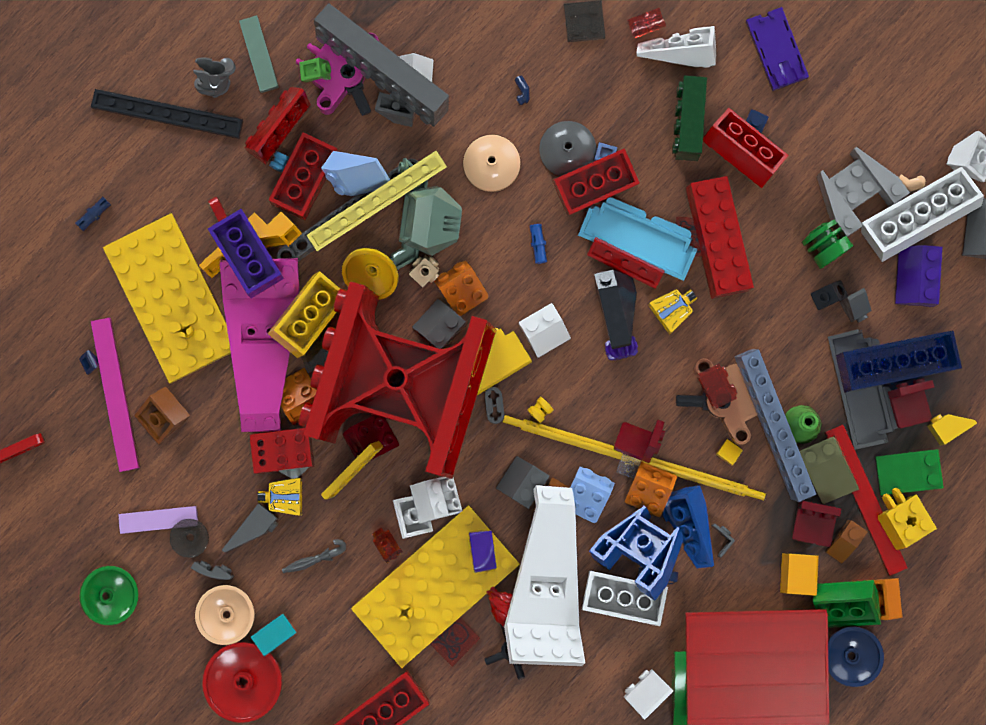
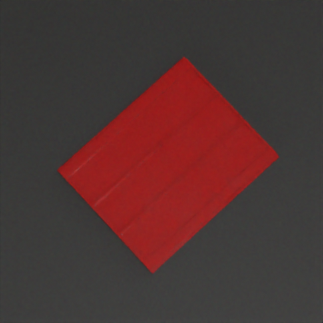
[685,609,829,725]

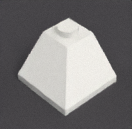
[947,131,986,182]

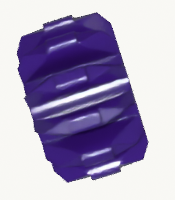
[605,336,638,360]

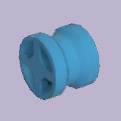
[269,151,290,173]

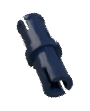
[75,196,111,231]

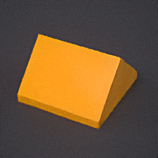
[780,553,819,596]

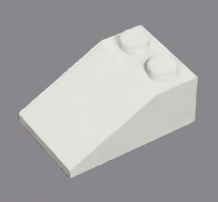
[624,669,673,719]

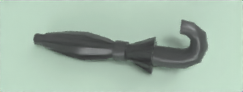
[282,539,346,573]

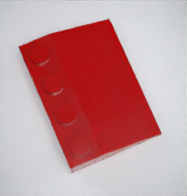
[244,87,311,165]

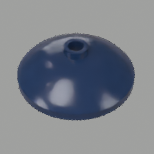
[828,627,884,687]

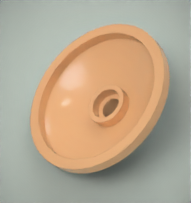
[463,135,520,192]
[195,585,255,645]

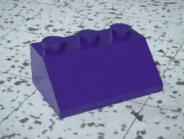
[895,245,942,307]

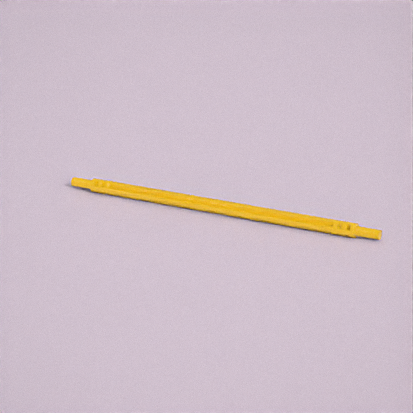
[503,415,766,501]

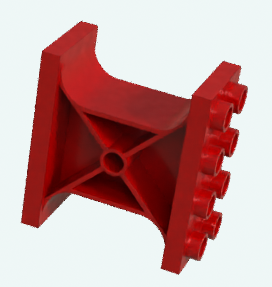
[299,281,497,479]

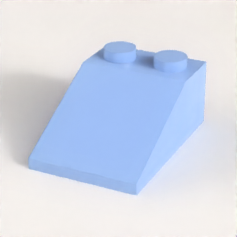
[321,151,390,196]

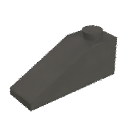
[222,503,279,552]

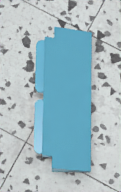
[578,197,698,281]

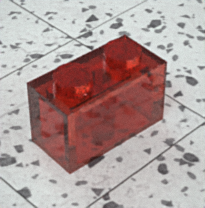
[696,364,738,410]

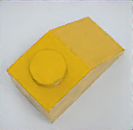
[927,414,977,446]

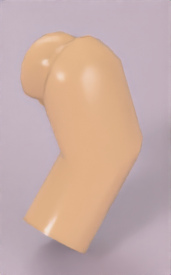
[899,174,926,191]

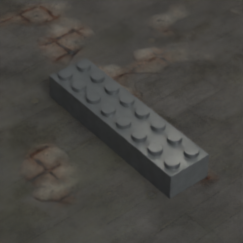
[314,3,449,127]

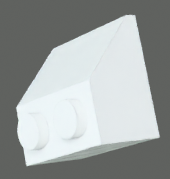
[518,303,571,358]

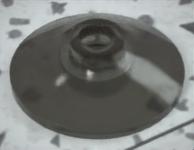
[170,519,209,558]

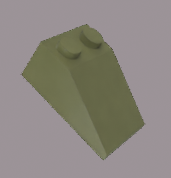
[799,436,859,504]

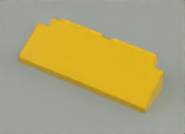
[477,328,532,395]

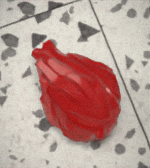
[486,587,513,627]

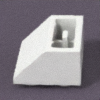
[410,477,462,523]

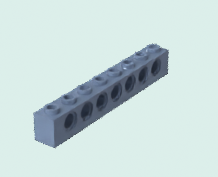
[734,349,816,502]

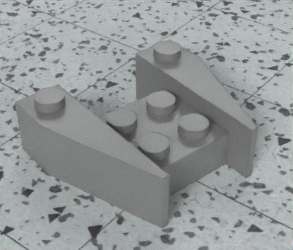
[816,147,910,238]

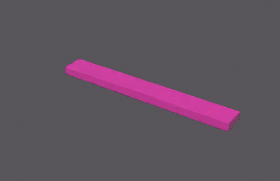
[91,318,140,472]

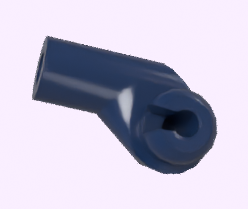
[515,76,530,105]

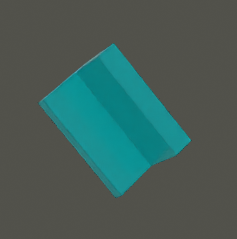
[251,614,297,657]

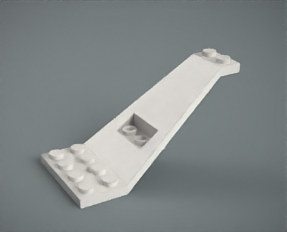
[504,485,585,666]

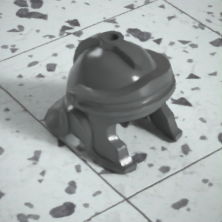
[193,57,236,98]

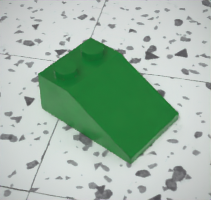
[875,449,944,495]

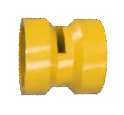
[527,396,554,423]

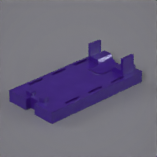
[746,7,809,91]

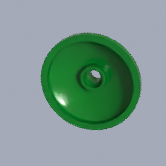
[79,566,138,625]

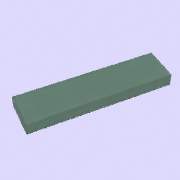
[239,16,279,93]

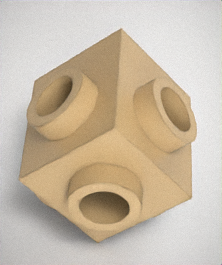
[409,255,439,287]

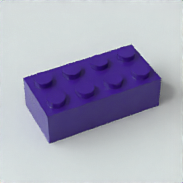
[208,209,284,298]

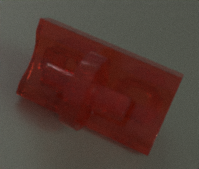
[627,8,666,38]
[372,527,403,563]

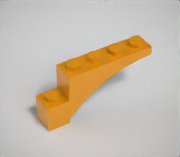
[199,212,302,278]

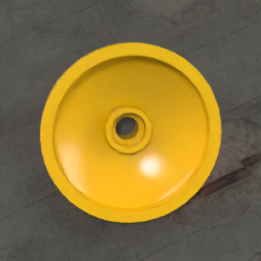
[342,248,399,300]

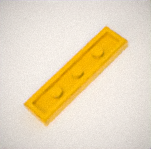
[321,441,383,500]

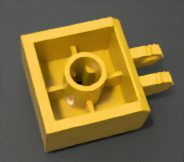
[878,488,937,550]

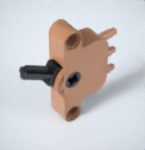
[676,358,757,445]

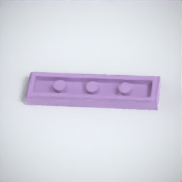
[118,506,199,534]

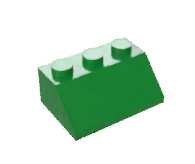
[813,580,881,627]

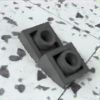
[191,560,234,580]

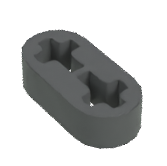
[485,387,504,424]

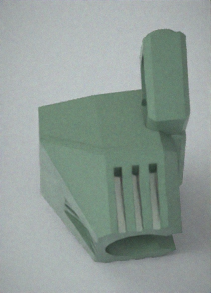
[390,158,462,270]

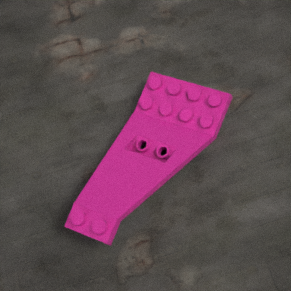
[220,258,300,432]

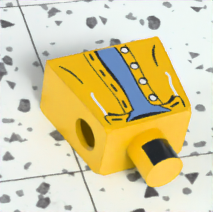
[648,289,697,335]
[258,478,302,516]

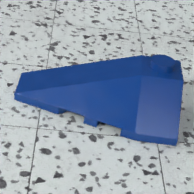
[662,486,714,568]

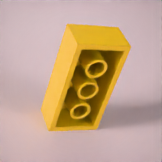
[267,271,340,358]

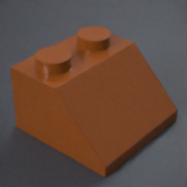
[134,386,190,445]

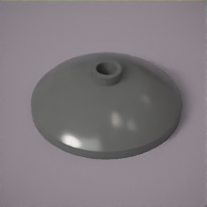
[539,121,596,176]

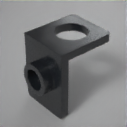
[811,280,848,310]

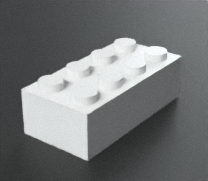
[582,571,668,626]

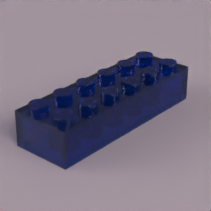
[836,330,962,393]

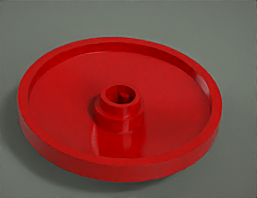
[202,642,282,723]

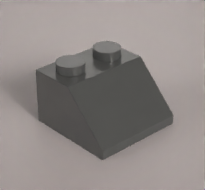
[412,299,466,349]
[496,456,549,509]

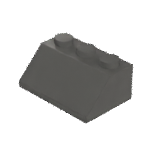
[962,198,986,259]

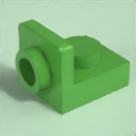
[299,58,331,82]

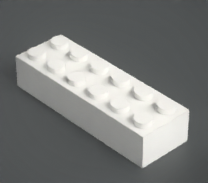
[861,167,984,262]

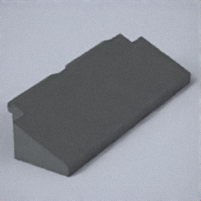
[828,329,898,450]

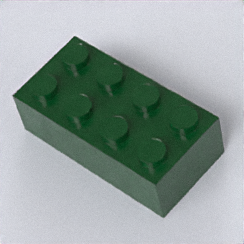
[672,75,707,161]

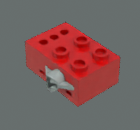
[250,428,315,479]

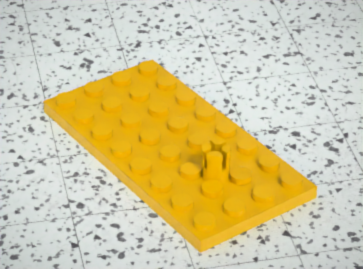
[103,213,231,384]
[351,505,520,668]

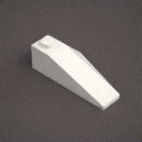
[637,26,716,68]

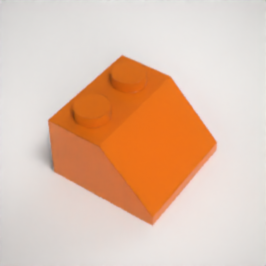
[861,578,902,620]

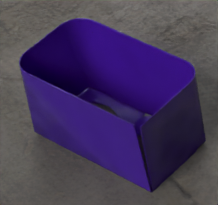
[469,531,497,573]

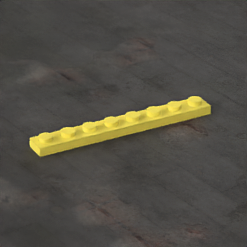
[306,150,447,251]

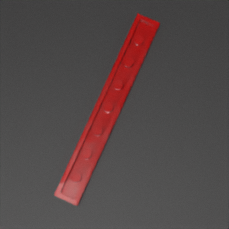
[824,425,908,576]

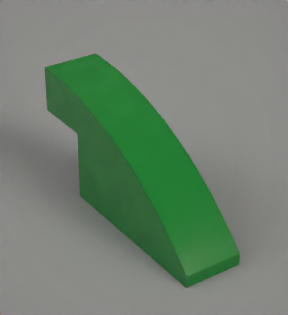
[672,651,687,725]

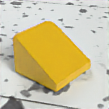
[716,439,743,466]

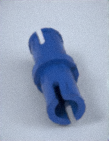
[529,224,547,264]

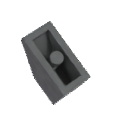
[375,92,416,127]
[840,288,872,323]

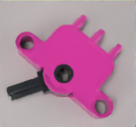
[296,33,379,116]

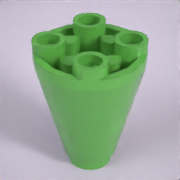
[785,405,821,444]

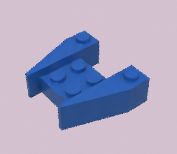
[589,506,684,601]

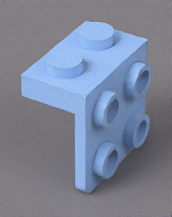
[570,467,615,523]

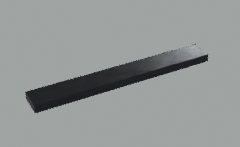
[91,89,243,139]

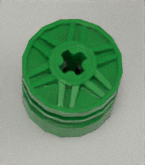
[801,219,854,269]

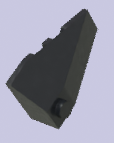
[594,270,637,349]

